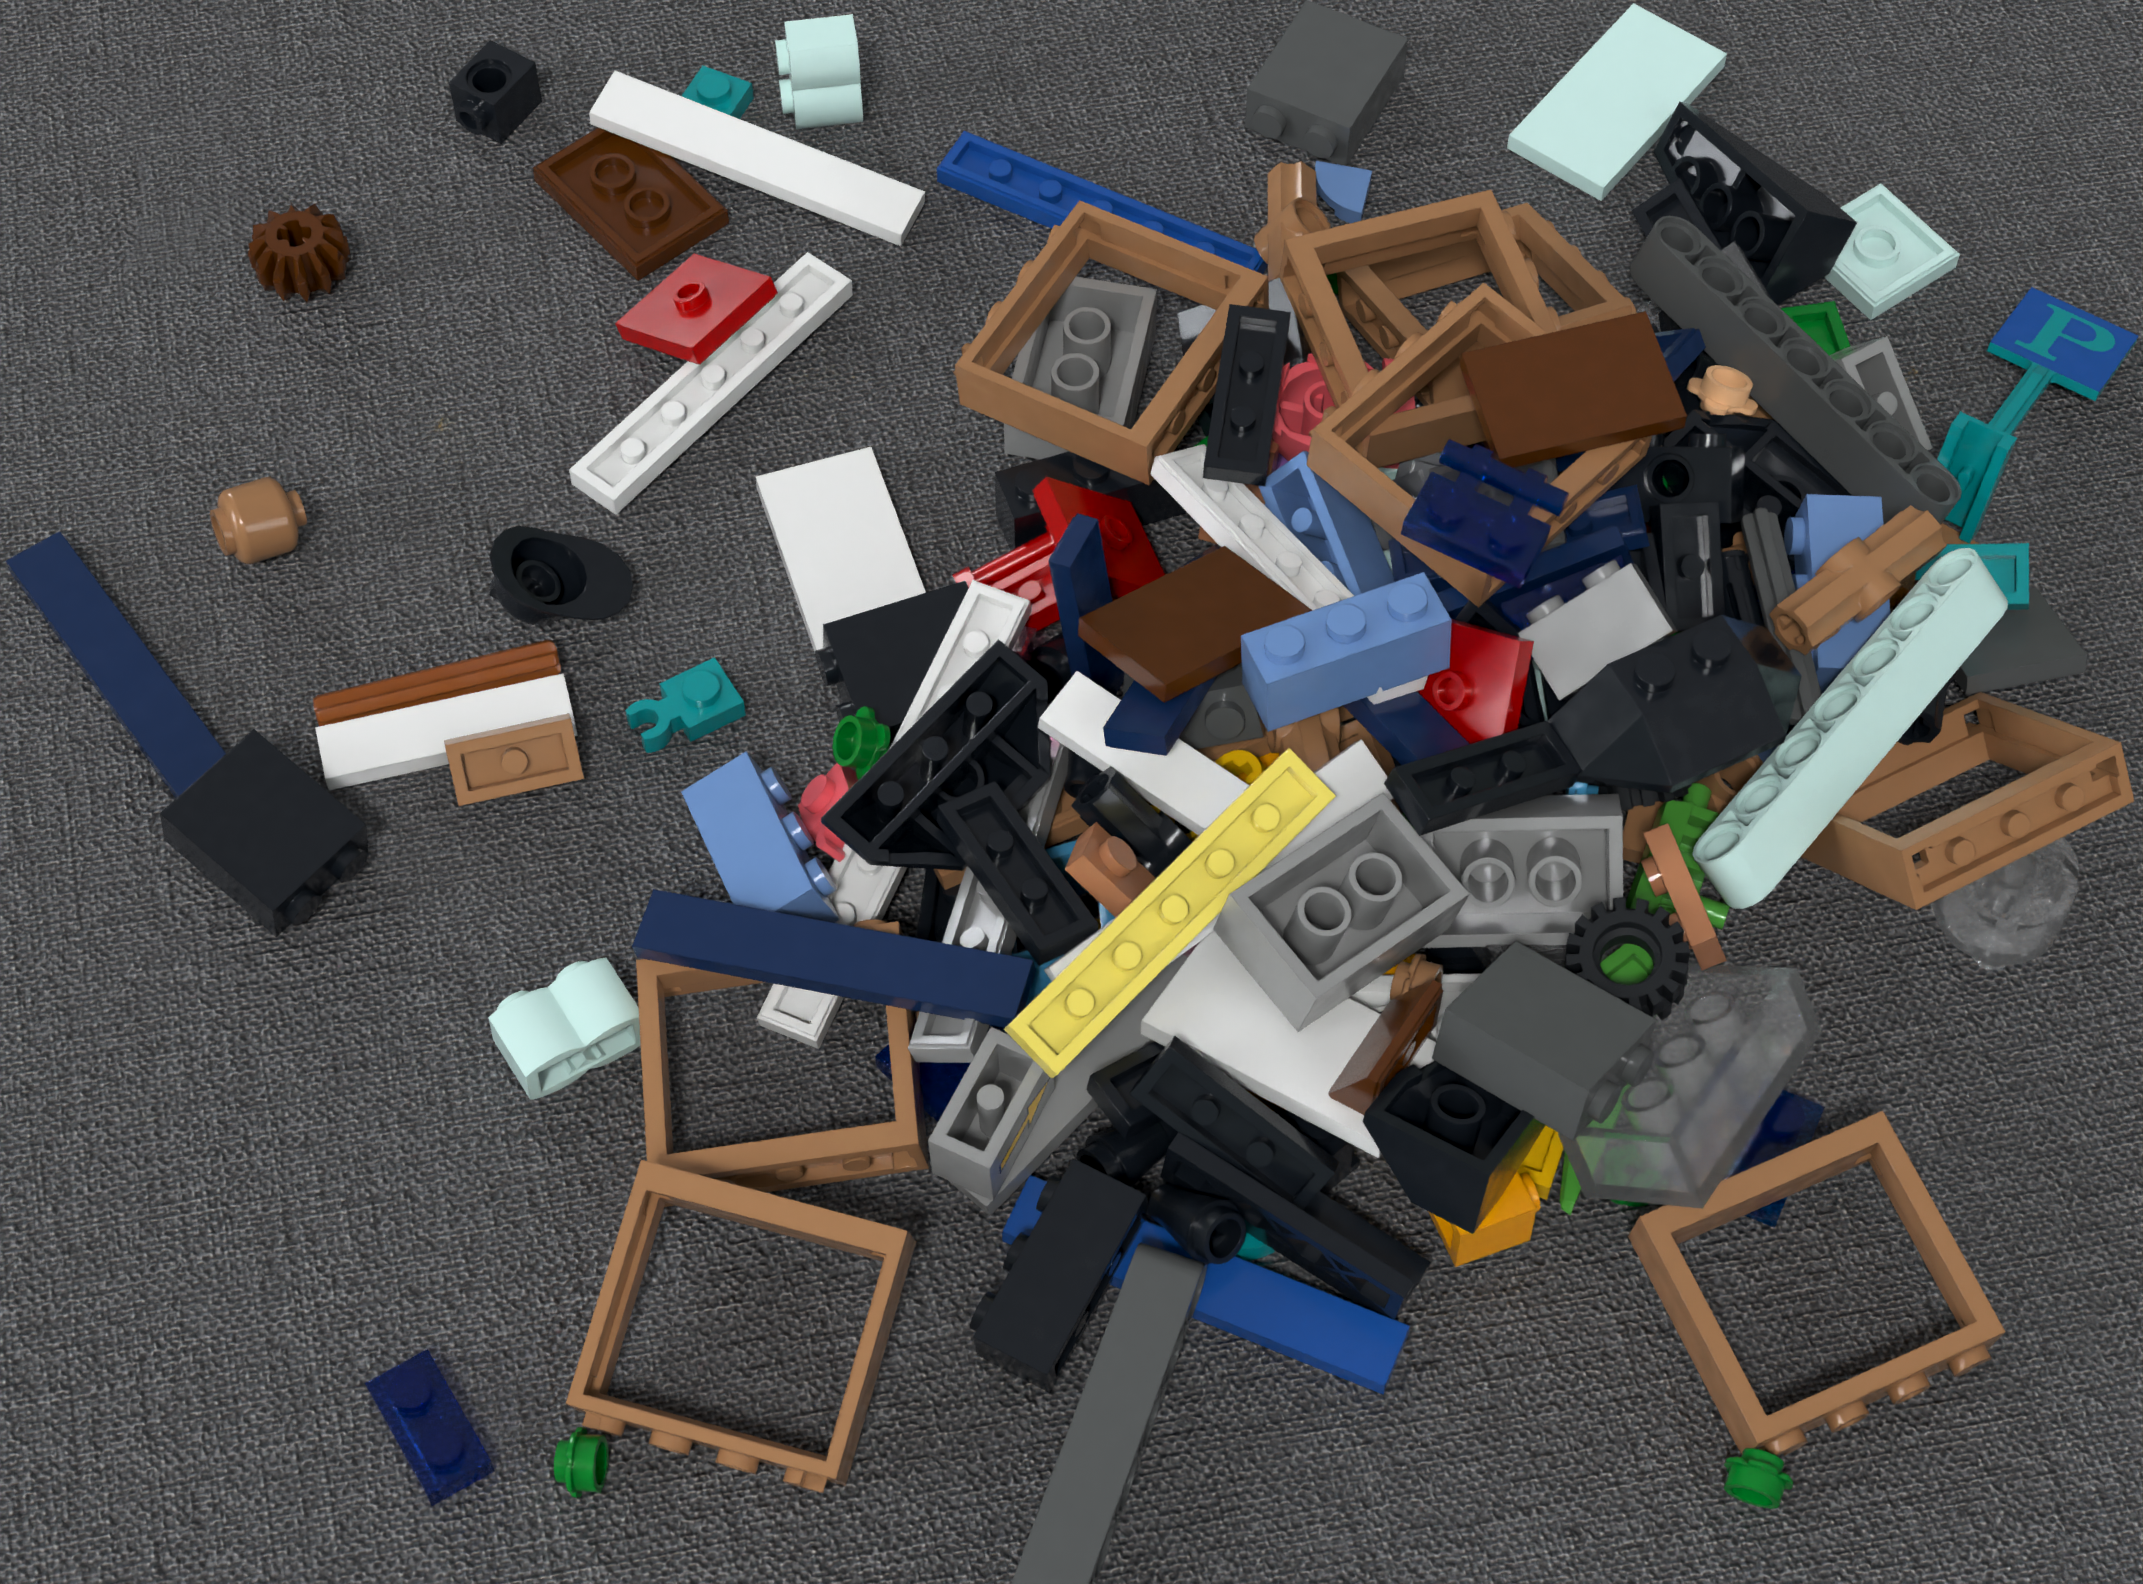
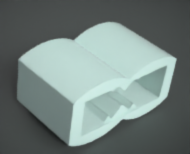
[775,14,863,130]
[488,957,641,1100]

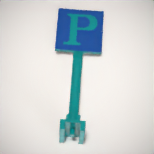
[1937,287,2139,544]

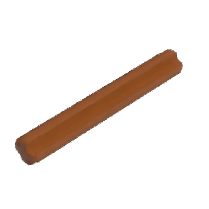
[313,640,561,726]

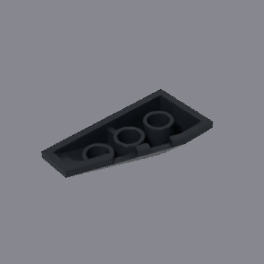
[1653,101,1857,305]
[1363,1061,1545,1234]

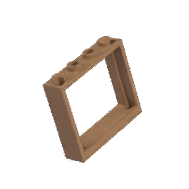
[1279,189,1562,468]
[953,200,1269,485]
[1336,203,1637,406]
[1306,283,1652,608]
[1801,692,2134,910]
[636,919,929,1207]
[1628,1111,2005,1456]
[566,1160,916,1493]

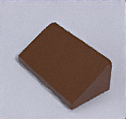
[1328,980,1443,1115]

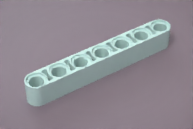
[1692,548,2008,909]

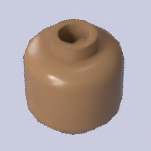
[210,477,307,564]

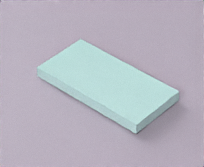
[1507,3,1727,201]

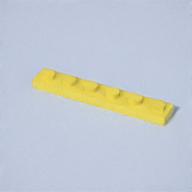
[1004,748,1336,1079]

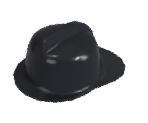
[490,526,633,626]

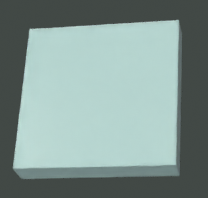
[1824,183,1960,320]

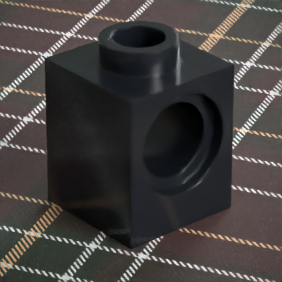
[449,40,542,144]

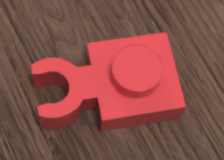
[798,763,858,862]

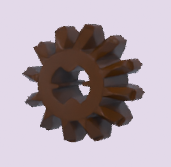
[248,202,350,302]

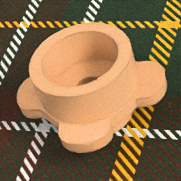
[1687,365,1758,415]

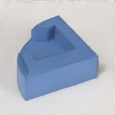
[1315,161,1372,223]

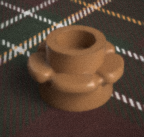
[1390,954,1443,1000]

